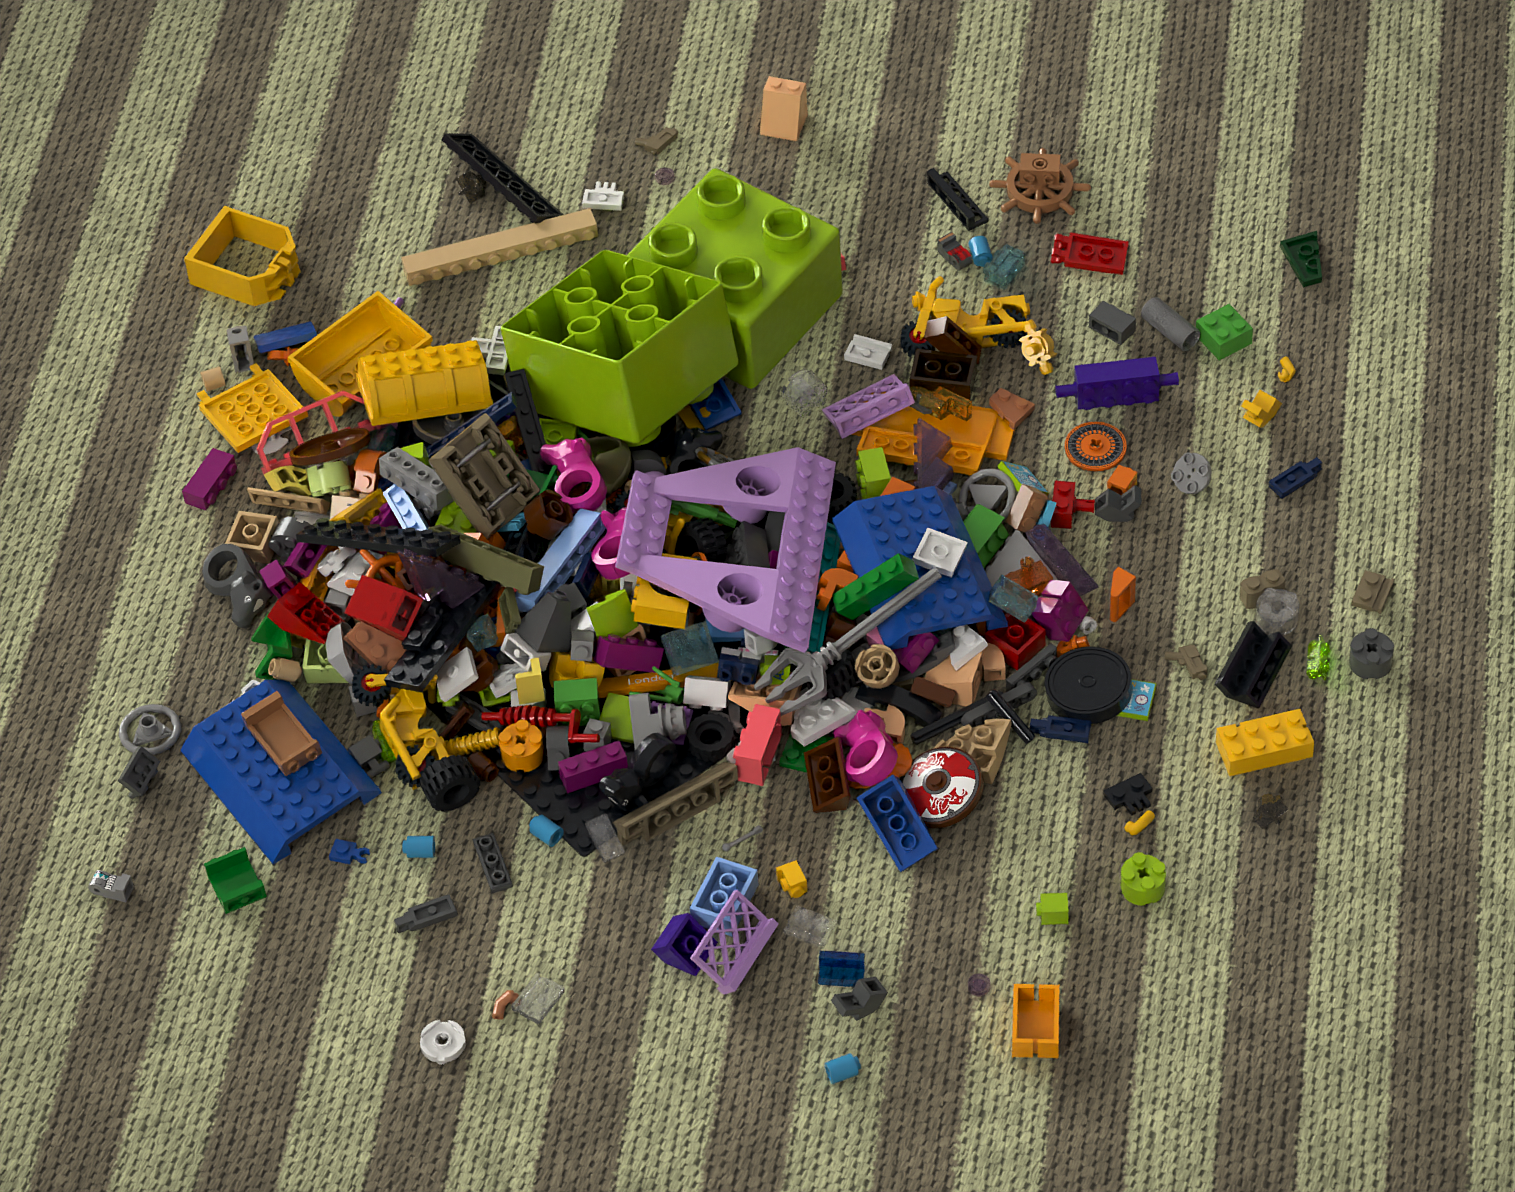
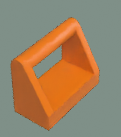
[1110,567,1136,622]

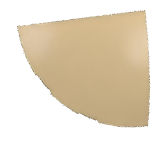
[933,719,1012,784]

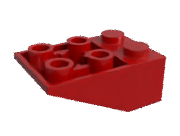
[344,575,424,641]
[267,582,345,644]

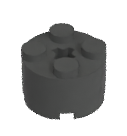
[268,516,311,563]
[1349,628,1394,679]

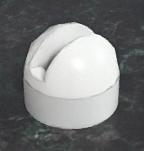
[1079,616,1097,635]

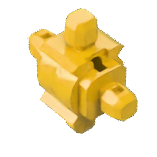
[1019,319,1057,375]

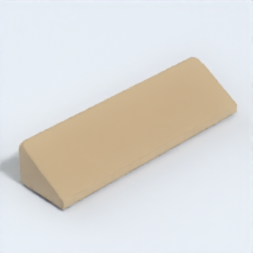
[247,487,331,514]

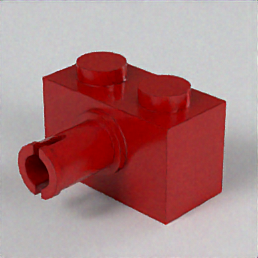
[1051,481,1095,529]

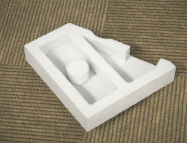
[950,625,988,671]

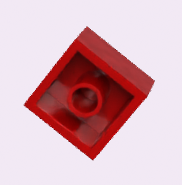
[985,608,1046,670]

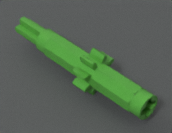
[670,500,737,528]

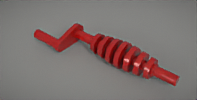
[481,705,600,743]

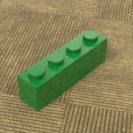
[832,553,919,620]

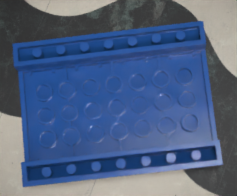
[832,486,1008,650]
[181,680,382,864]

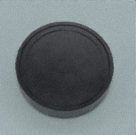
[1045,647,1133,724]

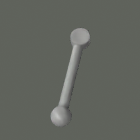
[722,825,763,852]

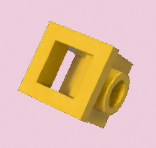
[776,860,808,898]

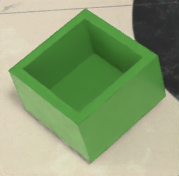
[1196,304,1253,361]
[554,678,601,726]

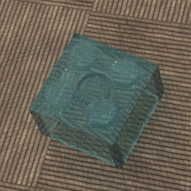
[660,621,719,677]

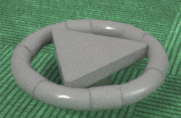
[959,469,1016,522]
[119,704,181,755]

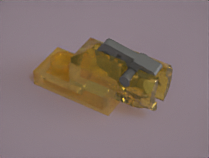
[909,386,972,421]

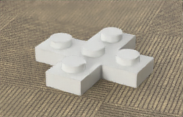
[471,326,508,375]

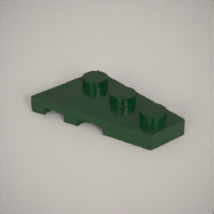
[1280,231,1322,288]

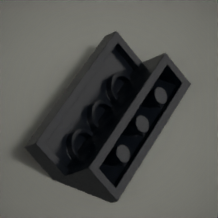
[1214,621,1292,708]

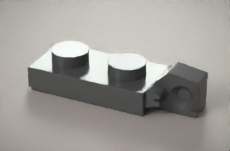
[394,895,458,933]

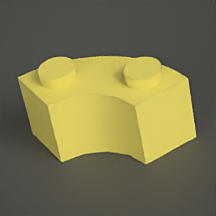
[264,466,312,497]

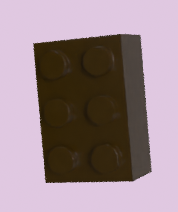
[909,349,977,402]

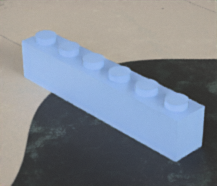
[515,508,606,613]

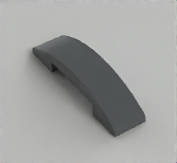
[893,631,955,683]

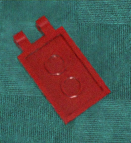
[1050,232,1129,275]

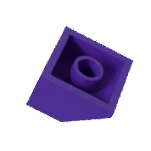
[651,913,718,976]

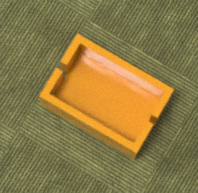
[1012,984,1060,1058]

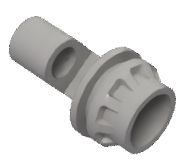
[629,693,687,750]

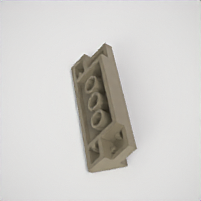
[612,762,738,846]

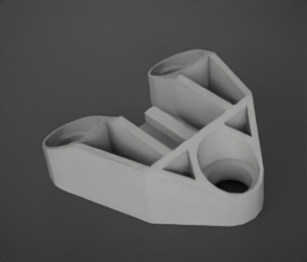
[326,622,370,685]

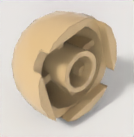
[855,644,900,689]

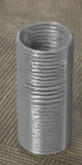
[1141,297,1200,351]

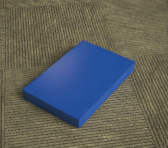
[253,321,317,353]

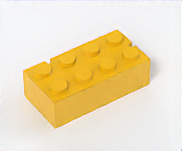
[1216,709,1314,777]

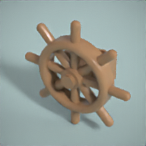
[989,148,1091,224]

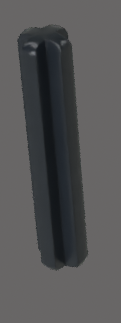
[986,689,1035,744]

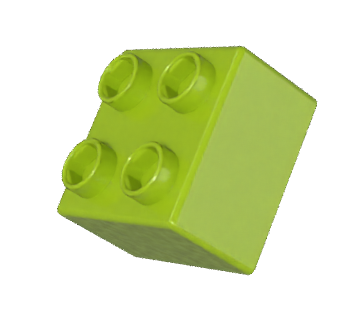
[627,168,843,389]
[500,250,738,447]

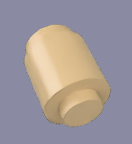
[268,657,302,682]

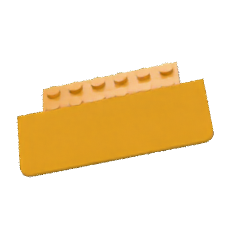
[851,392,1016,476]

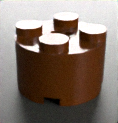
[523,490,573,540]

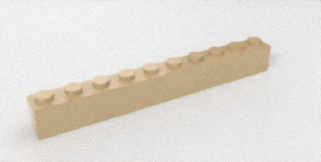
[401,208,598,286]

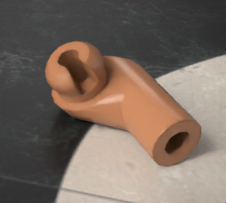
[492,990,519,1020]

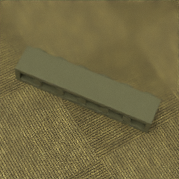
[428,525,544,595]

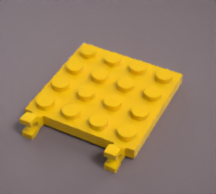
[197,363,308,453]

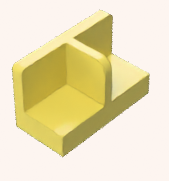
[515,658,545,704]

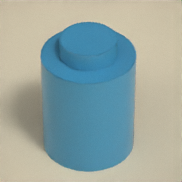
[968,236,993,267]
[529,815,564,847]
[402,836,435,858]
[824,1053,861,1084]

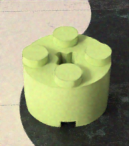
[306,461,352,498]

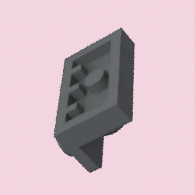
[118,746,161,799]

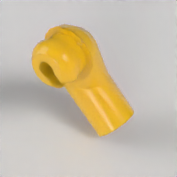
[1278,357,1296,382]
[1124,810,1155,836]

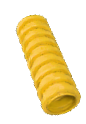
[445,727,501,756]

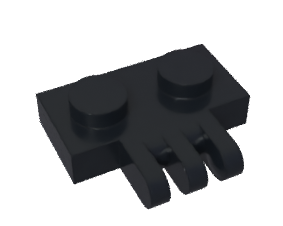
[1103,773,1152,816]

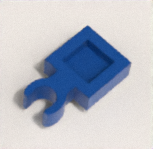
[329,839,370,864]

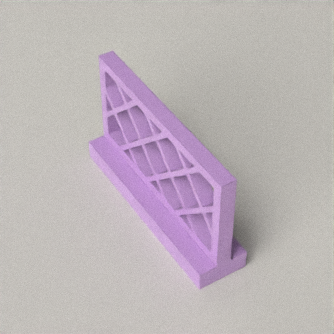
[822,374,915,439]
[690,890,779,994]

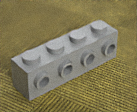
[379,447,454,511]

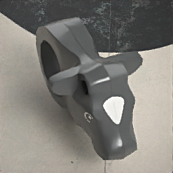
[202,544,273,629]

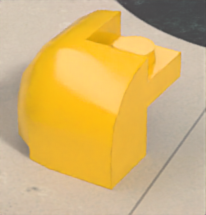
[549,650,605,687]

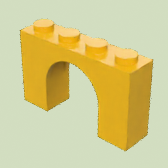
[631,553,697,629]

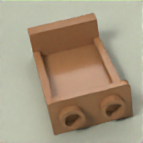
[241,691,322,776]

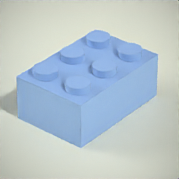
[690,857,759,937]

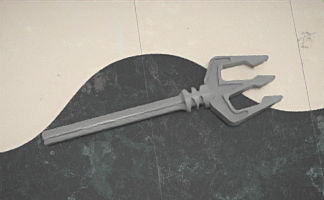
[754,568,942,716]

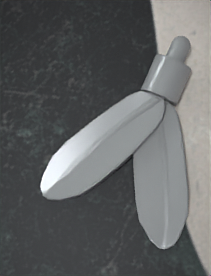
[708,701,744,734]

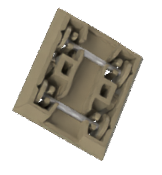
[428,413,540,539]

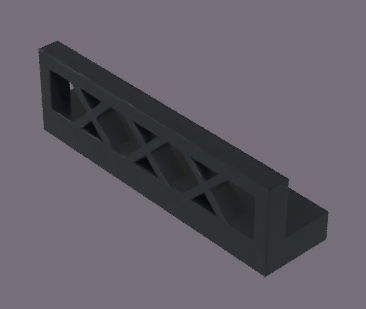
[927,168,989,231]

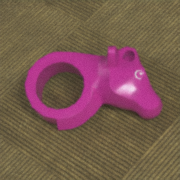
[540,437,607,514]
[591,507,630,580]
[833,710,898,786]

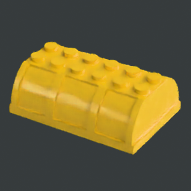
[288,291,433,417]
[356,340,493,426]

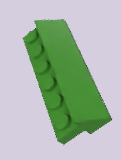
[963,504,1009,568]

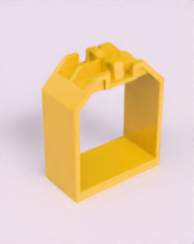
[184,206,301,306]

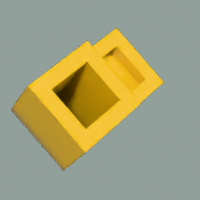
[1241,390,1282,428]

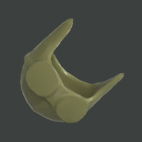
[585,436,632,498]

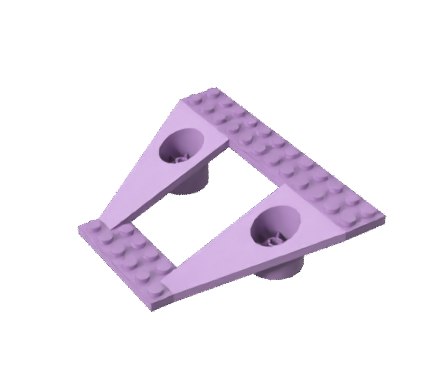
[615,447,836,653]

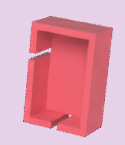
[733,704,782,786]

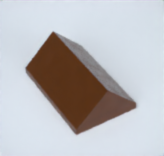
[804,737,850,813]

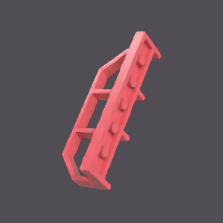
[257,391,381,474]

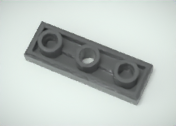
[1006,643,1057,692]
[472,833,513,894]

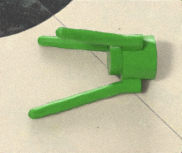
[629,666,684,705]

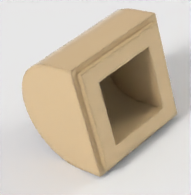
[200,366,226,391]

